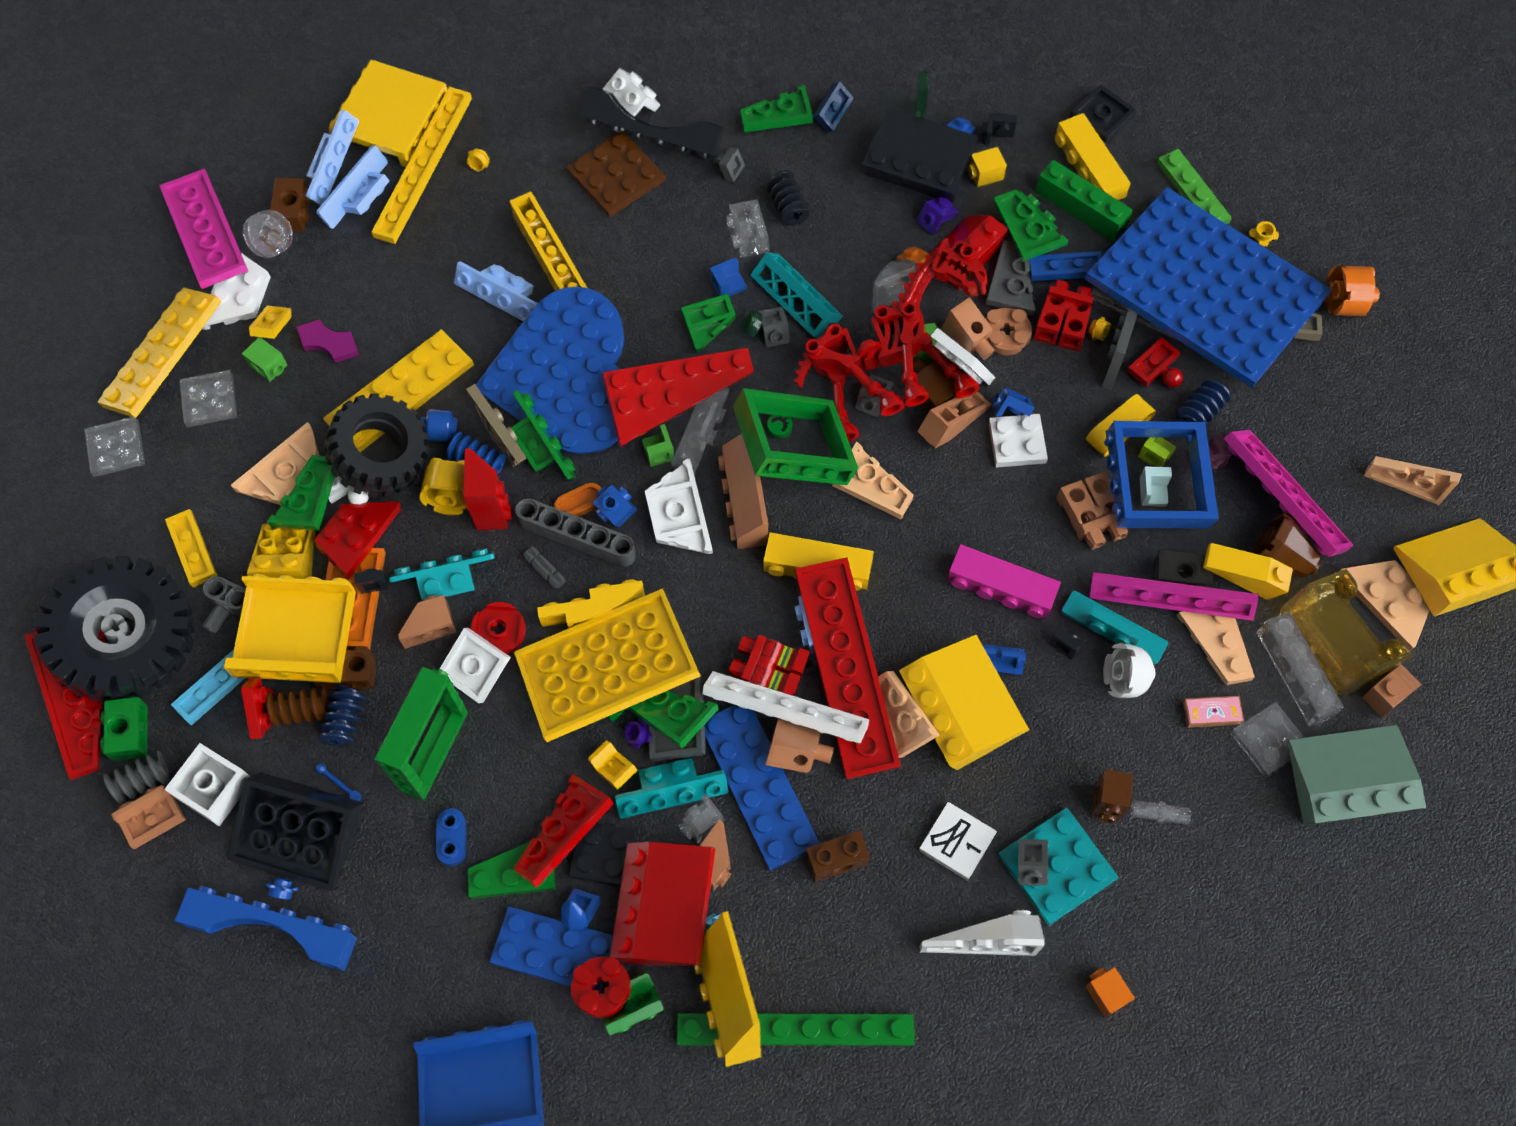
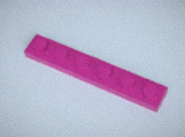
[1090,572,1258,621]

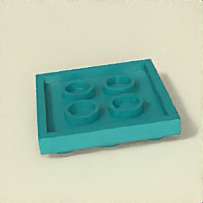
[998,808,1119,926]

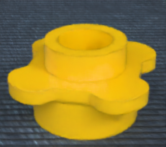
[1249,221,1279,247]

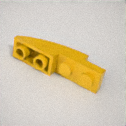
[537,579,645,629]

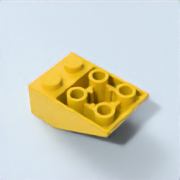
[247,523,315,579]

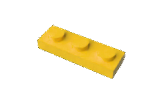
[165,509,217,588]

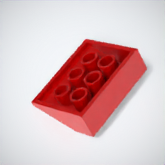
[610,842,716,966]

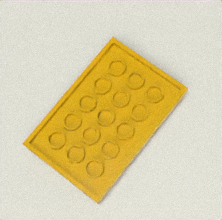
[514,588,700,742]

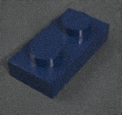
[813,81,854,133]

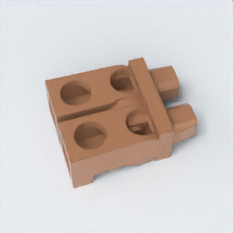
[1056,471,1128,550]

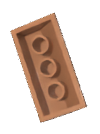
[718,434,768,550]

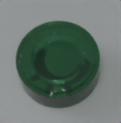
[742,310,763,336]

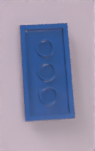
[490,906,613,993]

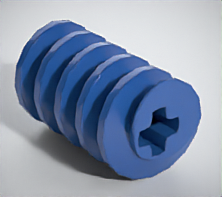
[447,432,506,474]

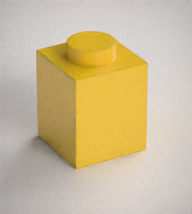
[967,147,1007,187]

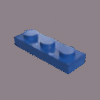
[1029,251,1102,282]

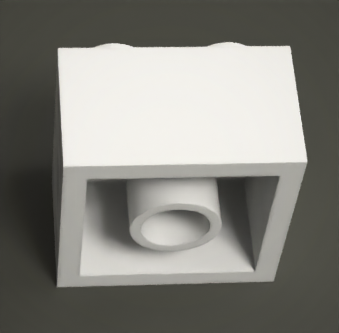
[164,743,250,826]

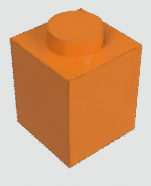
[1085,967,1135,1017]

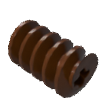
[266,687,329,726]

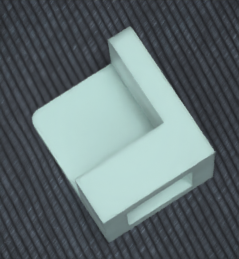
[1140,466,1172,506]

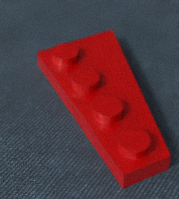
[514,774,614,888]

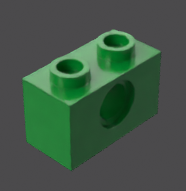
[100,697,148,761]

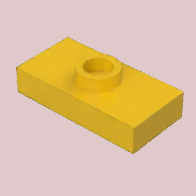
[249,306,292,339]

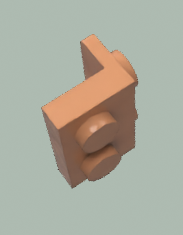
[111,786,186,849]

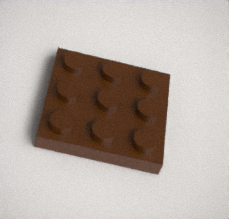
[566,131,666,218]

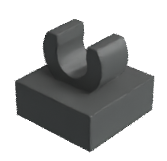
[714,147,745,182]

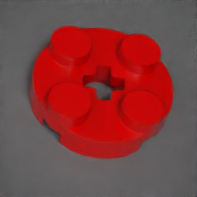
[471,602,526,654]
[571,957,631,1019]

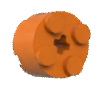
[1324,266,1380,316]

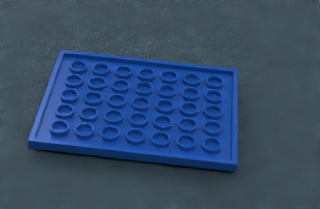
[1085,187,1332,388]

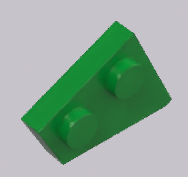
[681,293,736,353]

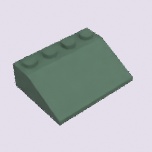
[1287,725,1426,824]

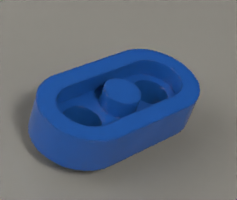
[436,808,467,866]

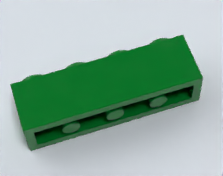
[1035,160,1133,242]

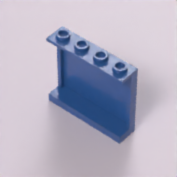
[413,1021,545,1126]

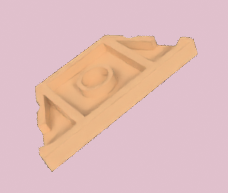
[231,422,320,506]
[1337,560,1430,651]

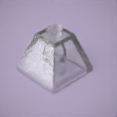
[871,259,917,312]

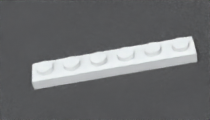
[702,671,869,743]

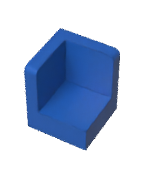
[710,257,747,296]

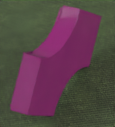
[297,319,359,363]

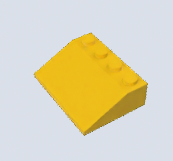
[1393,518,1516,617]
[899,635,1029,770]
[694,911,761,1067]

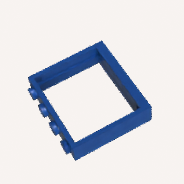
[1104,421,1219,529]

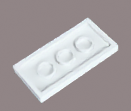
[931,328,995,385]

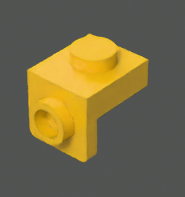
[588,740,637,790]

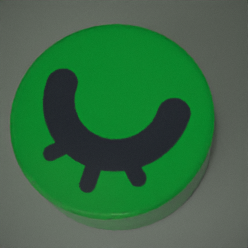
[767,415,793,439]

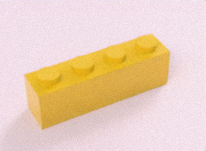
[1055,113,1131,201]
[764,532,874,591]

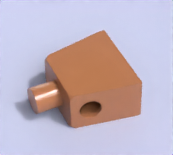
[941,297,995,360]
[765,718,834,773]

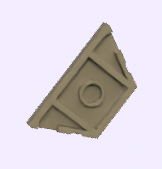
[466,384,526,468]

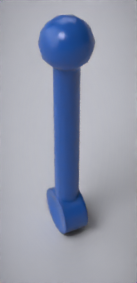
[315,763,362,801]

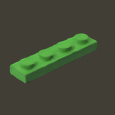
[1157,149,1232,224]

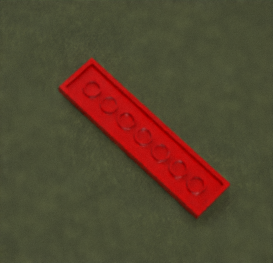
[795,557,901,780]

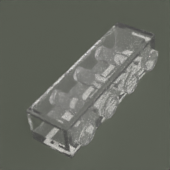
[1257,611,1344,727]

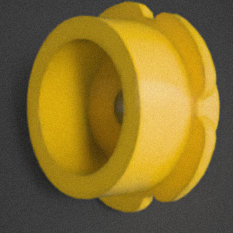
[467,149,490,171]
[1089,317,1111,341]

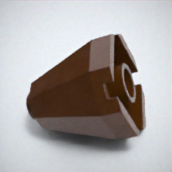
[1250,512,1321,577]

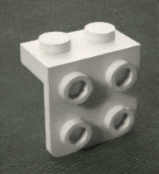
[602,68,661,132]

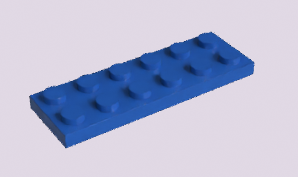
[705,705,820,871]

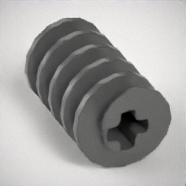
[103,751,170,804]

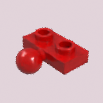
[1127,337,1183,388]
[241,677,275,739]

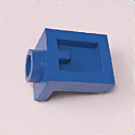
[992,386,1035,418]

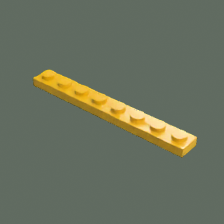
[371,87,472,244]

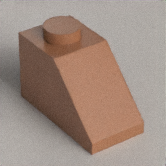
[398,595,457,649]
[1362,664,1422,718]
[700,820,732,891]

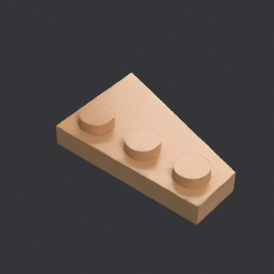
[1364,456,1462,505]
[878,671,939,758]

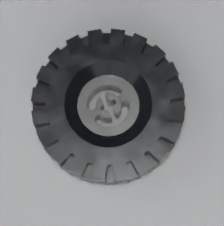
[34,556,195,703]

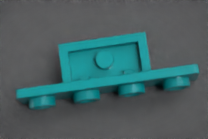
[388,548,495,601]
[1061,591,1169,665]
[615,758,729,819]

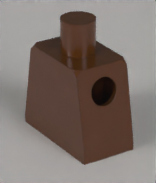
[913,357,964,411]

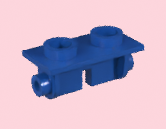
[982,644,1026,675]

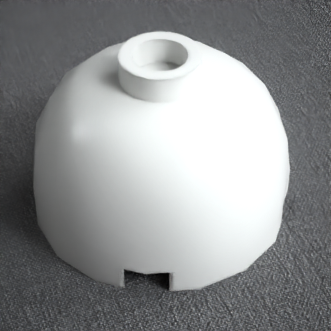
[1103,643,1155,698]

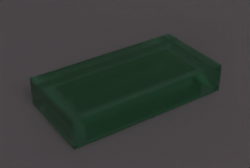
[915,71,928,119]

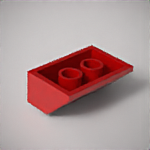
[929,215,1008,291]
[463,448,513,530]

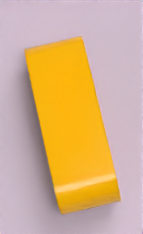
[1086,394,1156,457]

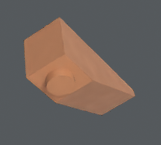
[918,391,992,448]

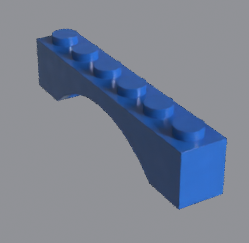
[175,886,357,972]

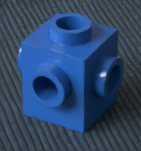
[593,485,638,527]

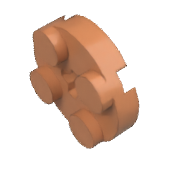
[986,308,1032,355]

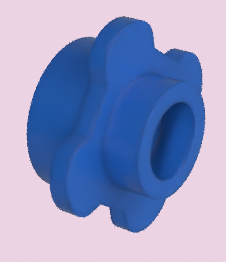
[265,878,298,899]

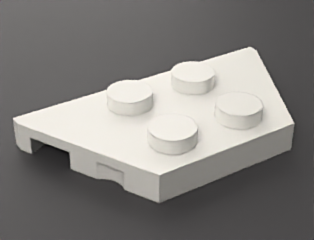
[202,253,270,330]
[645,458,713,554]

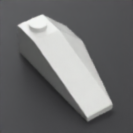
[920,910,1044,956]

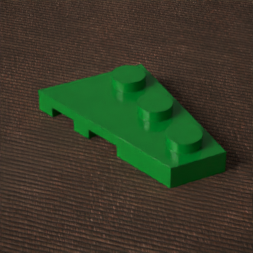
[267,455,335,531]
[468,841,556,899]

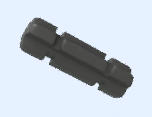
[523,546,565,590]

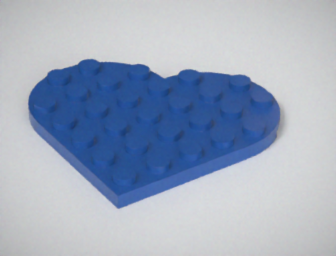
[476,287,625,455]

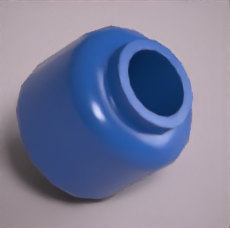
[420,409,458,443]

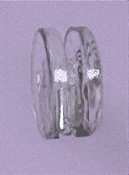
[243,210,293,258]

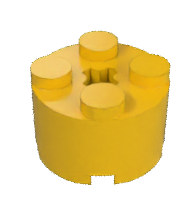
[419,458,468,515]

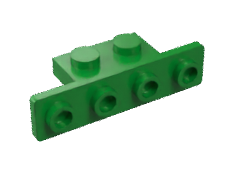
[511,390,576,480]

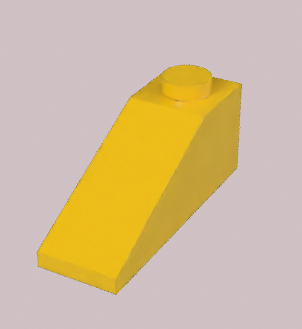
[1203,543,1293,600]

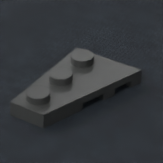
[986,240,1035,316]
[1102,308,1138,390]

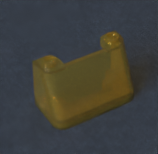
[1280,569,1413,696]

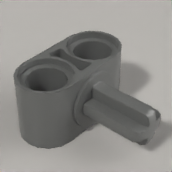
[203,576,246,633]

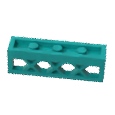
[751,252,843,338]

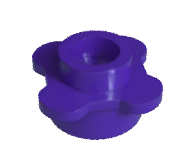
[625,718,652,749]

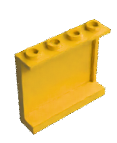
[329,60,447,167]
[224,574,356,683]

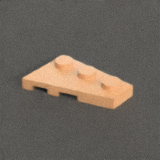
[832,441,913,519]
[1177,611,1254,685]

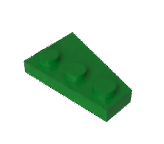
[740,85,813,133]
[993,189,1068,262]
[627,690,719,749]

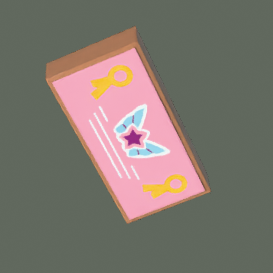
[1183,696,1244,728]

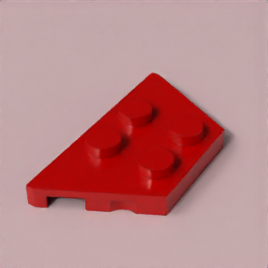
[314,501,401,579]

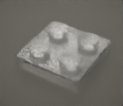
[180,370,238,428]
[84,417,145,477]
[1230,702,1305,777]

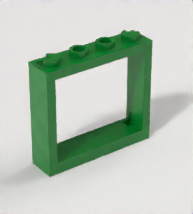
[733,388,858,485]
[375,667,468,801]

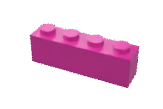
[947,544,1061,619]

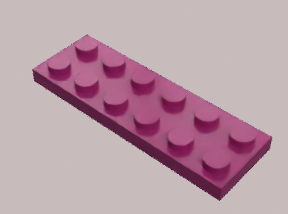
[159,168,249,289]
[1224,430,1354,557]

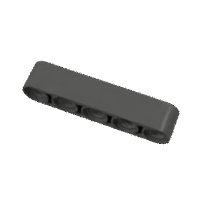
[515,498,636,567]

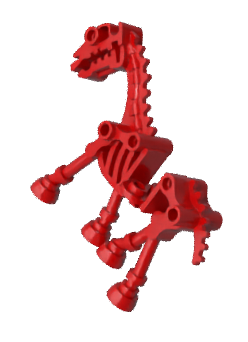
[794,238,988,443]

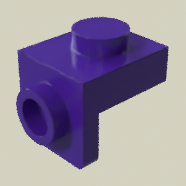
[916,197,959,235]

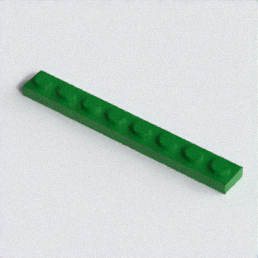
[677,1014,915,1046]

